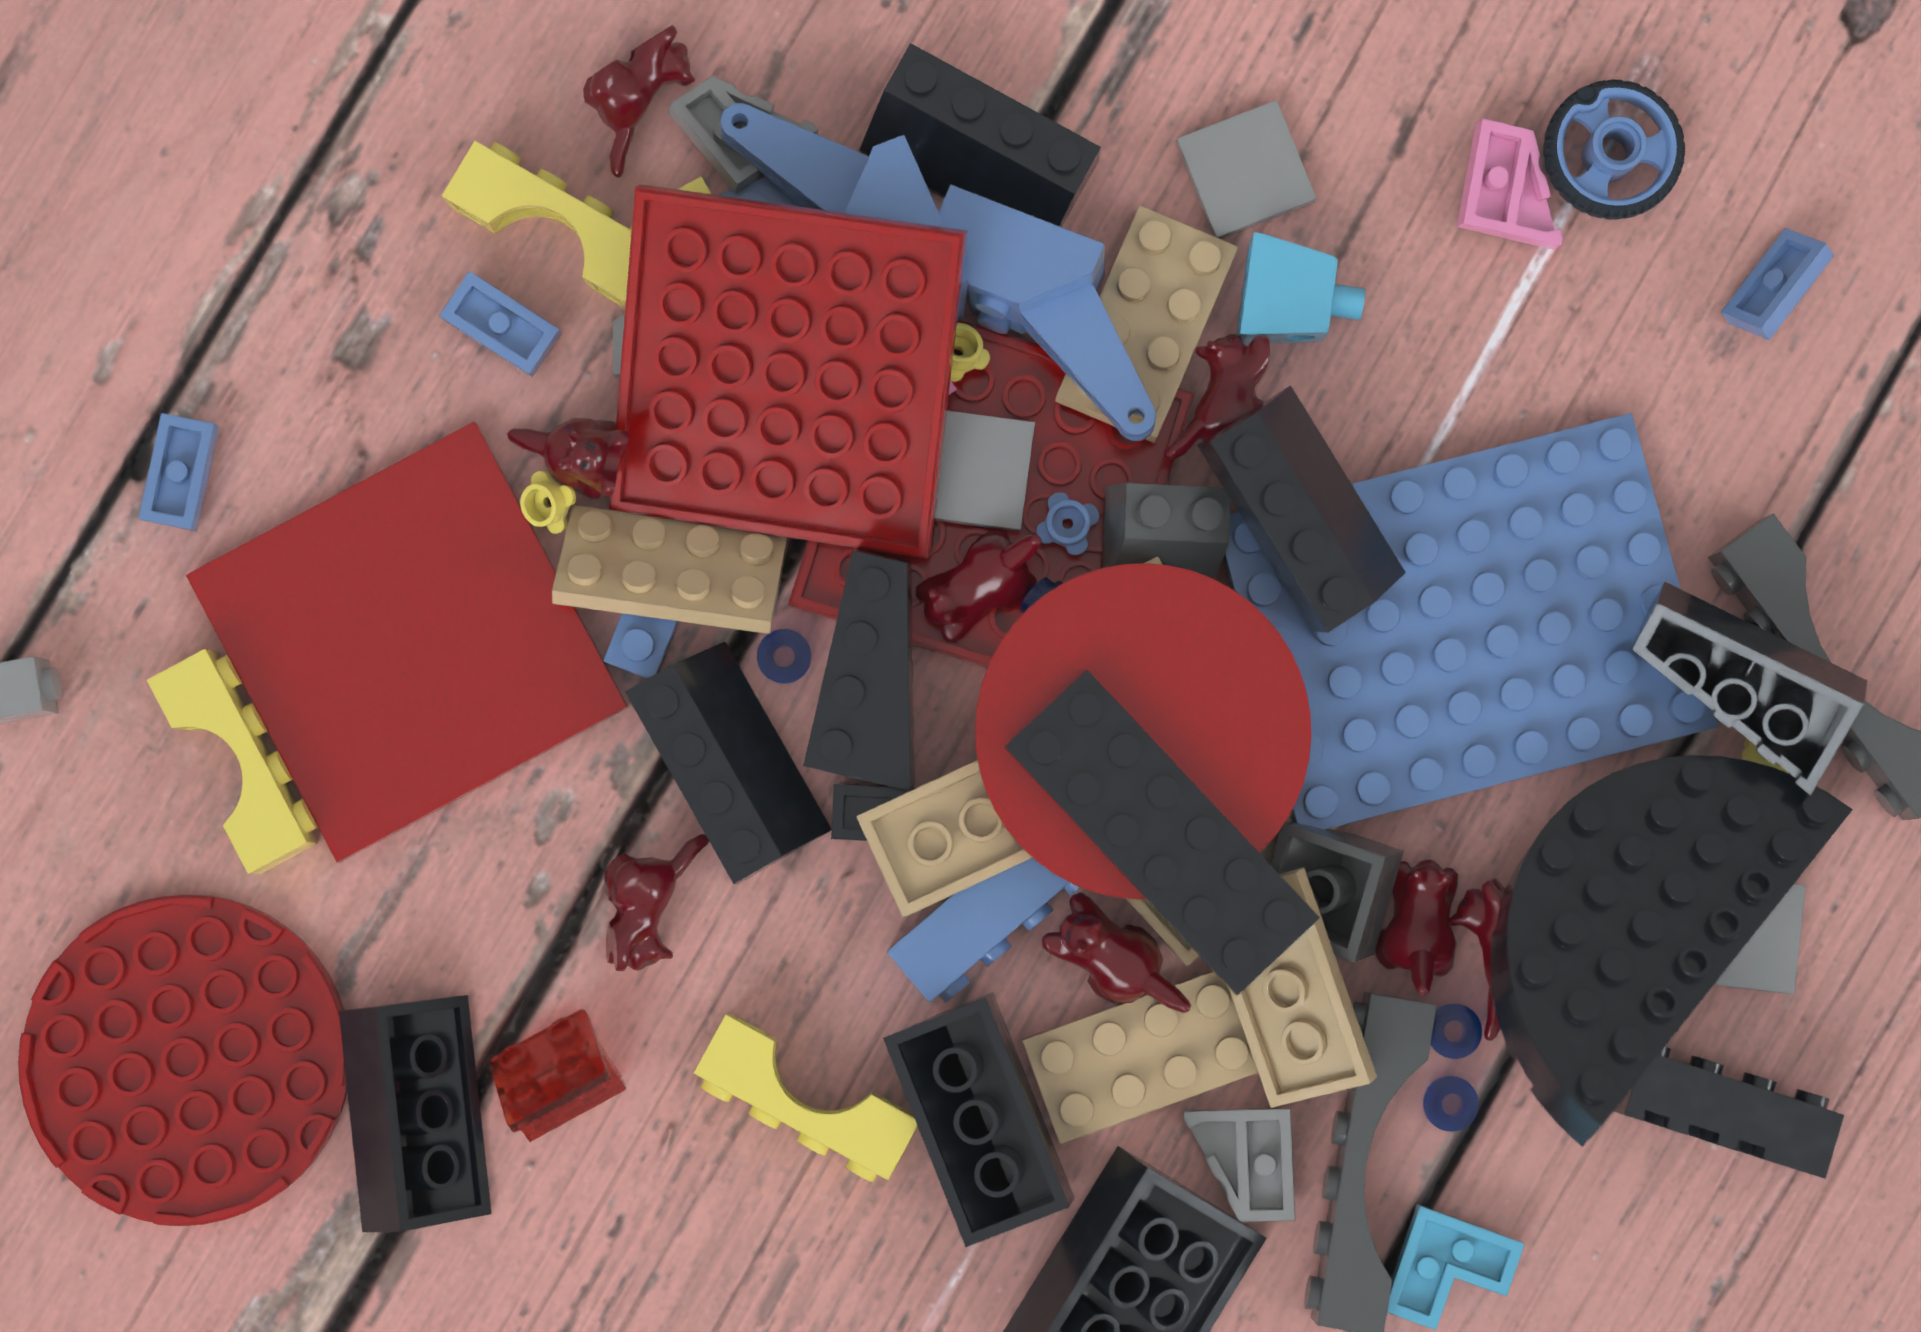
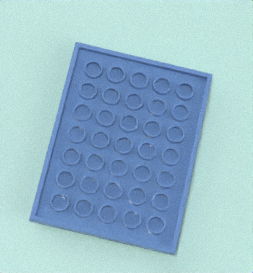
[1223,413,1719,830]

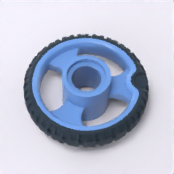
[1543,79,1685,220]

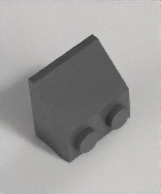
[1102,483,1230,580]
[1270,821,1404,963]

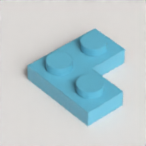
[1387,1204,1525,1330]

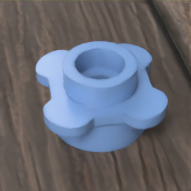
[1036,492,1099,555]

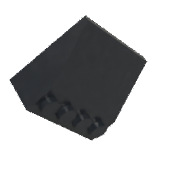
[1003,1146,1267,1332]

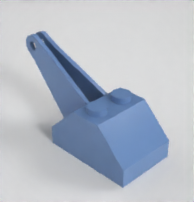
[721,103,968,320]
[939,185,1156,441]

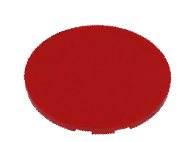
[975,563,1311,900]
[18,895,347,1226]

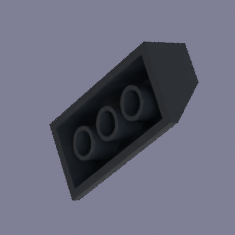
[859,43,1101,227]
[1197,386,1406,633]
[625,642,832,884]
[883,992,1075,1247]
[339,995,492,1233]

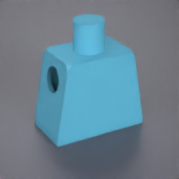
[1236,232,1365,344]

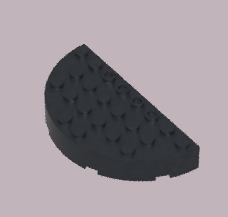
[1490,755,1853,1147]

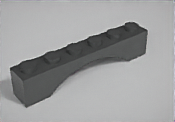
[1708,513,1921,820]
[1304,992,1437,1332]

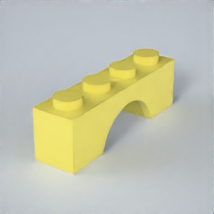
[442,140,632,308]
[147,649,318,874]
[694,1012,918,1183]

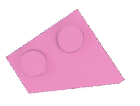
[1457,118,1563,250]

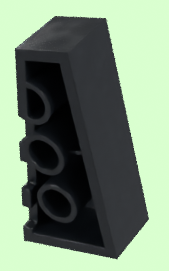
[803,548,915,791]
[1632,581,1868,795]
[1613,1047,1844,1179]

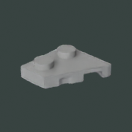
[669,76,818,194]
[1184,1107,1296,1222]

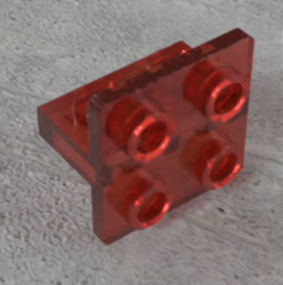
[489,1009,626,1142]

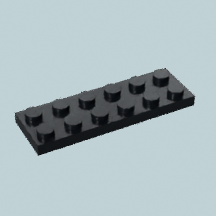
[1004,670,1320,996]

